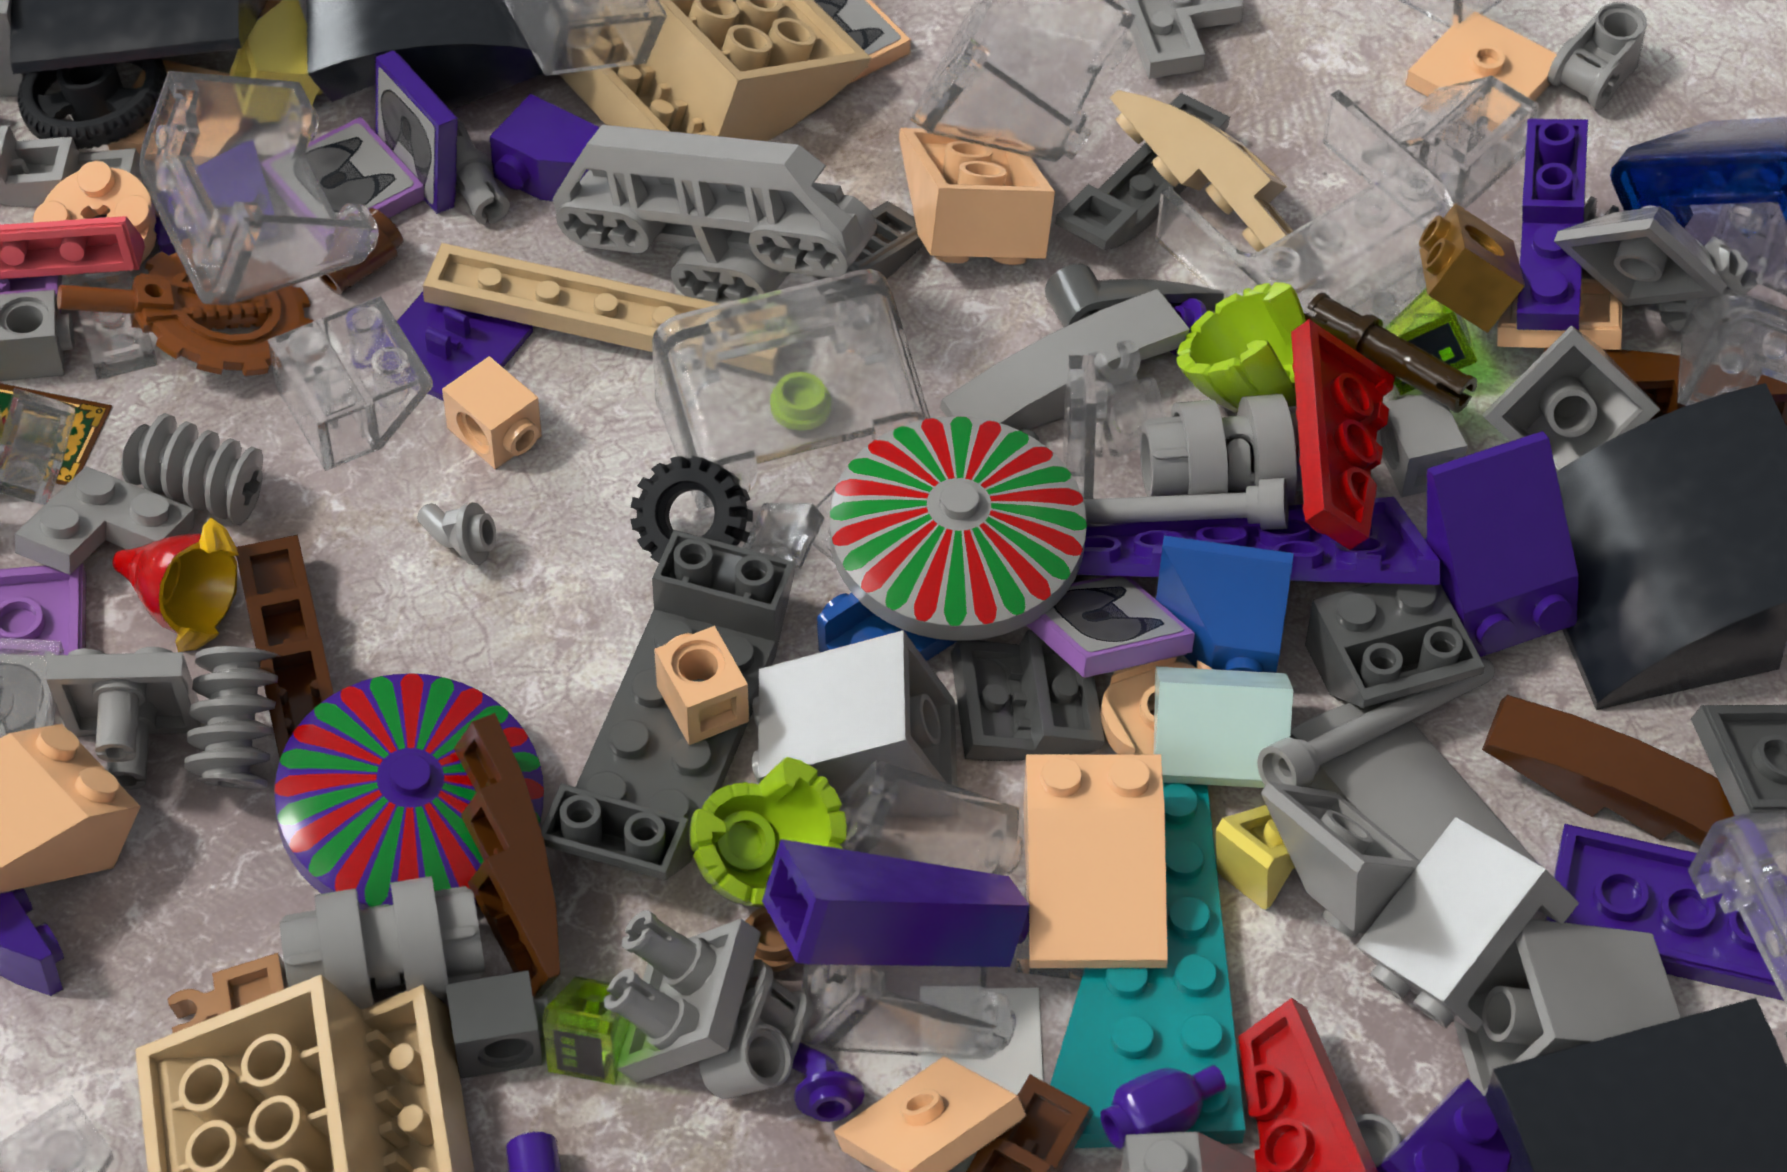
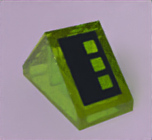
[1385,288,1478,397]
[542,976,630,1085]

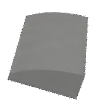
[1290,700,1539,865]

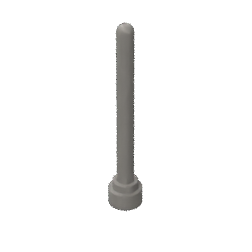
[1083,478,1289,530]
[1257,658,1495,787]

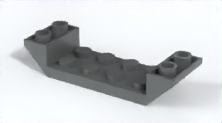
[541,530,796,880]

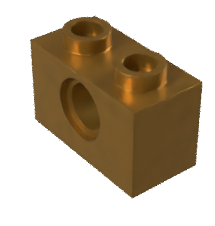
[1419,203,1525,333]

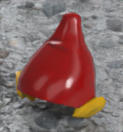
[112,518,238,652]

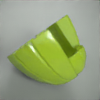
[1176,282,1306,413]
[690,757,847,908]

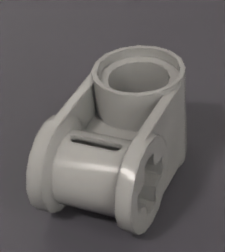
[1548,2,1647,109]
[699,959,814,1099]

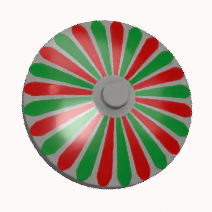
[829,416,1087,641]

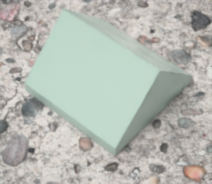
[1154,666,1293,788]

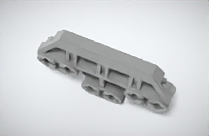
[552,125,877,311]

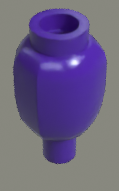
[1100,1065,1226,1149]

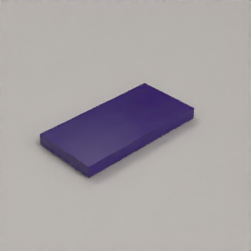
[1545,824,1787,1001]

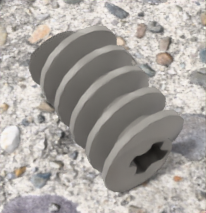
[121,413,263,526]
[184,646,279,789]

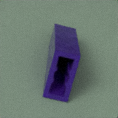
[762,839,1030,967]

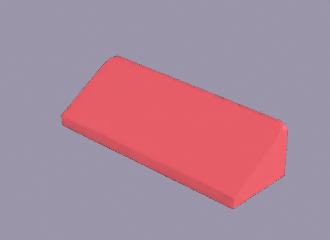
[0,216,145,279]

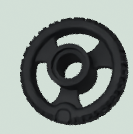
[17,58,168,149]

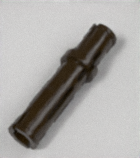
[1304,292,1477,413]

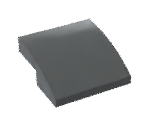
[951,630,1105,761]

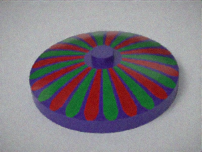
[275,673,544,910]

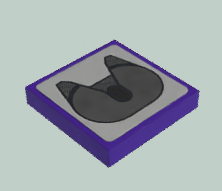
[375,50,458,214]

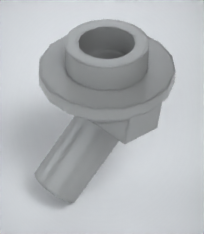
[417,502,497,565]

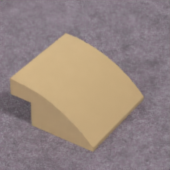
[554,0,871,141]
[135,974,475,1172]

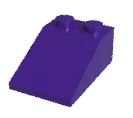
[1427,431,1578,657]

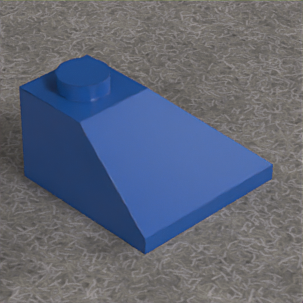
[1156,536,1294,673]

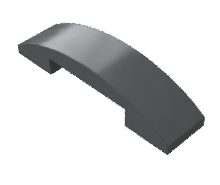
[1055,93,1230,250]

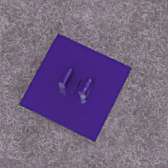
[364,291,533,401]

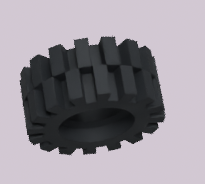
[630,456,753,563]

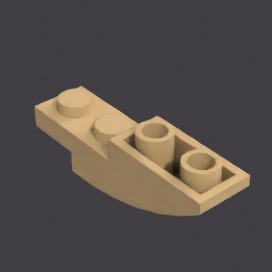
[1110,90,1306,262]

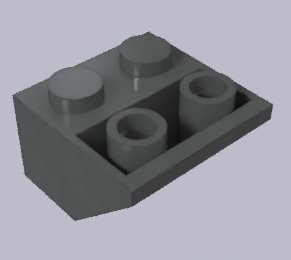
[1305,583,1485,708]

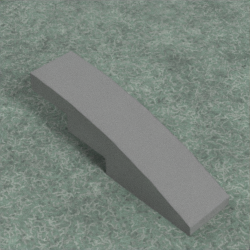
[0,125,143,208]
[940,289,1190,430]

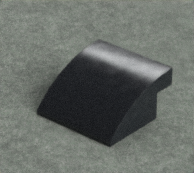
[10,0,268,74]
[306,0,570,110]
[1556,383,1787,710]
[1485,998,1787,1172]

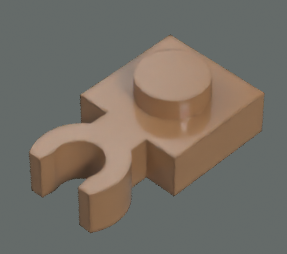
[168,953,288,1033]

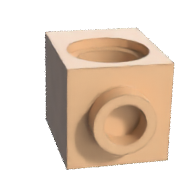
[442,356,542,470]
[654,626,749,745]

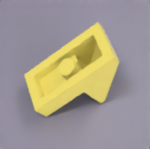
[1216,805,1295,910]

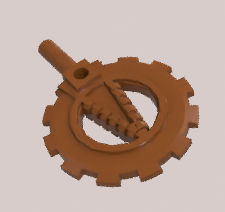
[57,243,314,376]

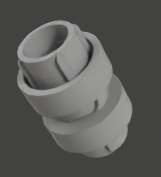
[1140,394,1303,505]
[279,876,485,1009]

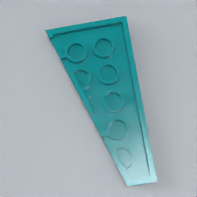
[1050,783,1245,1149]

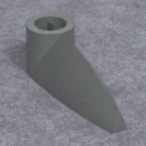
[1045,264,1224,327]

